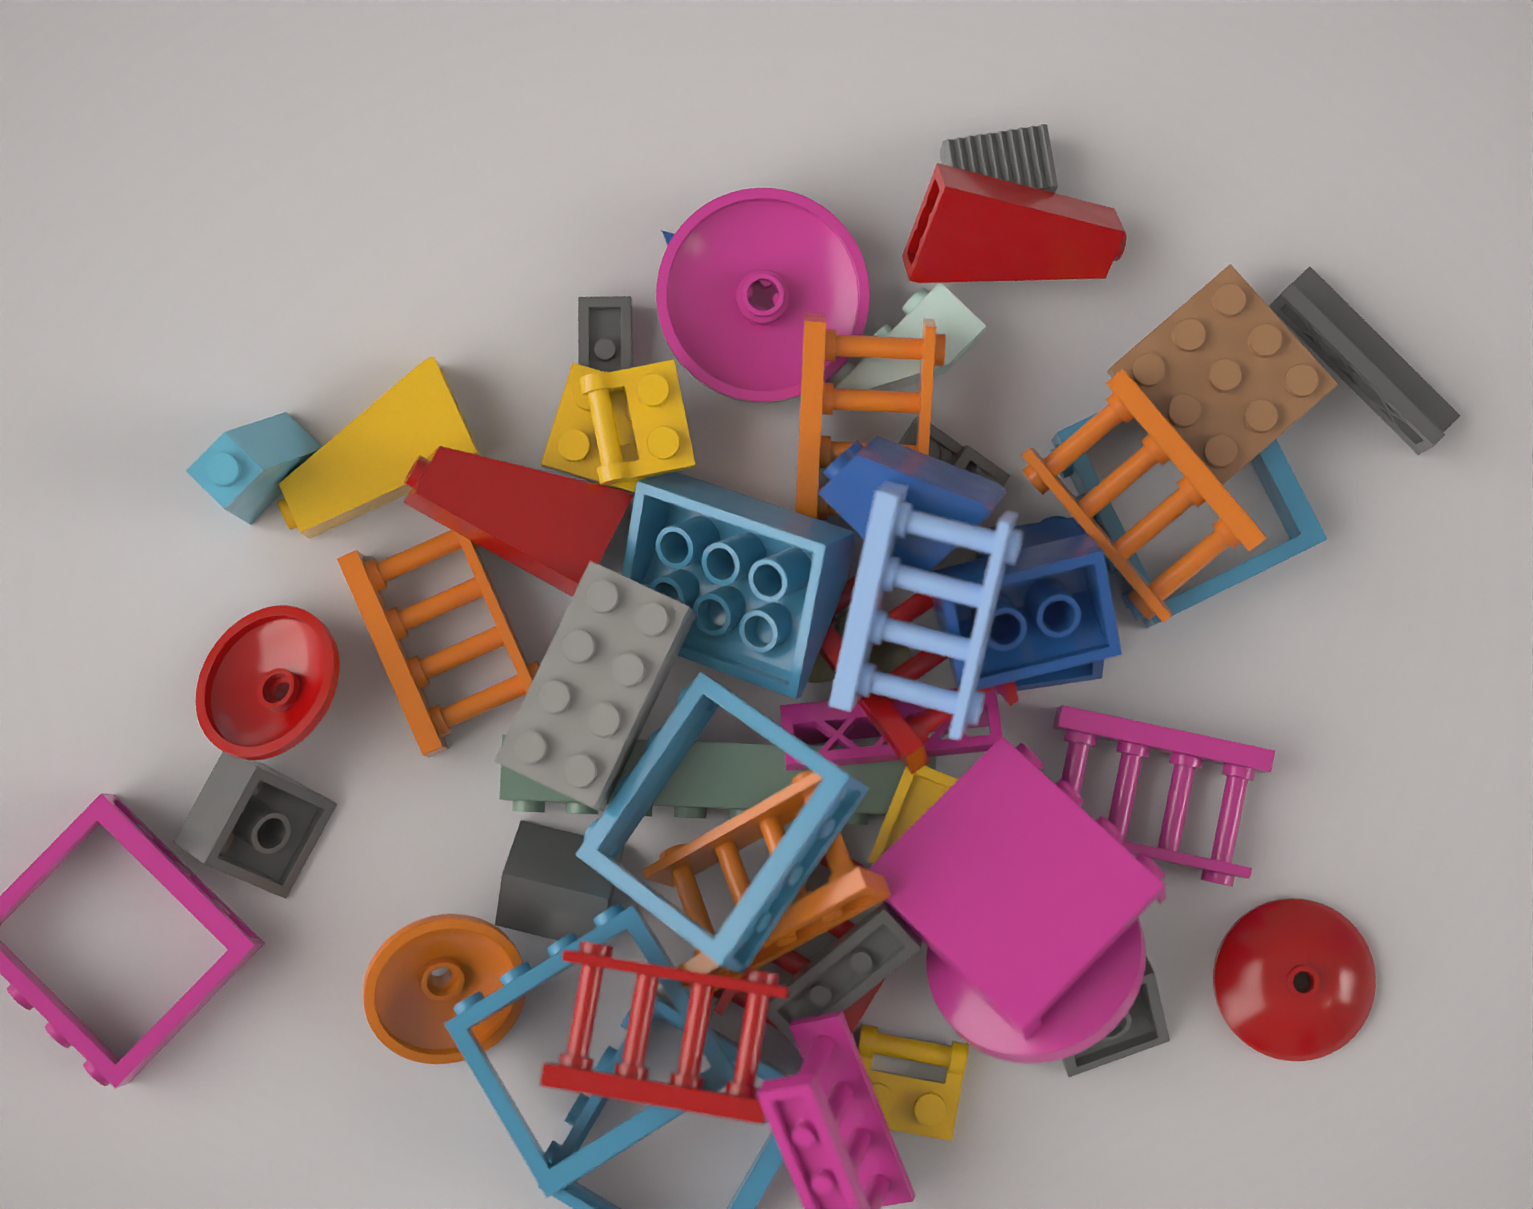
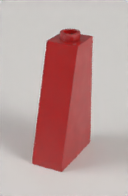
[902,163,1127,283]
[404,446,633,597]

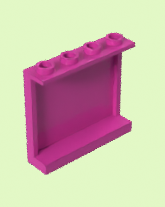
[868,736,1166,1041]

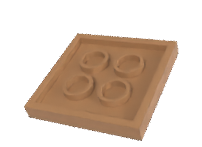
[1107,264,1339,485]

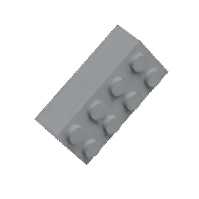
[495,561,697,811]

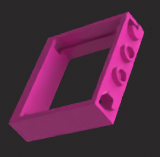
[0,793,265,1089]

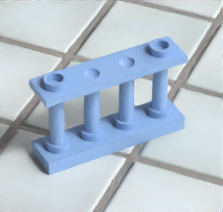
[829,481,1023,740]

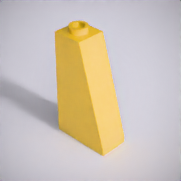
[277,356,481,539]

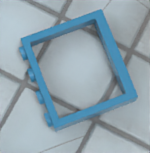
[1050,413,1327,628]
[575,672,869,974]
[444,903,735,1198]
[538,995,791,1209]

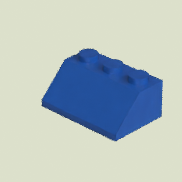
[930,533,1122,690]

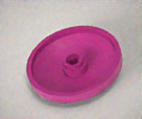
[656,188,870,403]
[926,917,1146,1063]

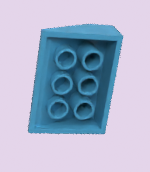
[622,472,856,699]

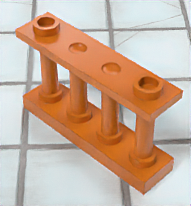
[795,313,946,520]
[1021,369,1267,623]
[337,530,540,757]
[643,769,891,992]

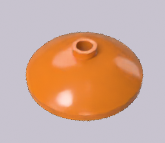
[362,914,526,1064]

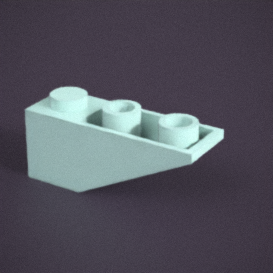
[829,283,986,391]

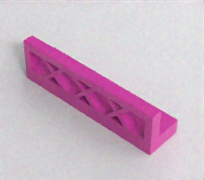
[780,688,1003,771]

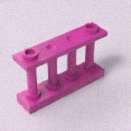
[1052,705,1275,887]
[757,1011,915,1209]

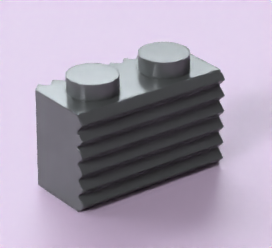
[940,124,1058,193]

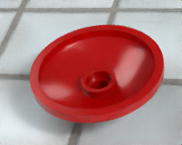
[195,605,340,760]
[1213,898,1376,1061]

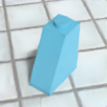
[186,412,322,525]

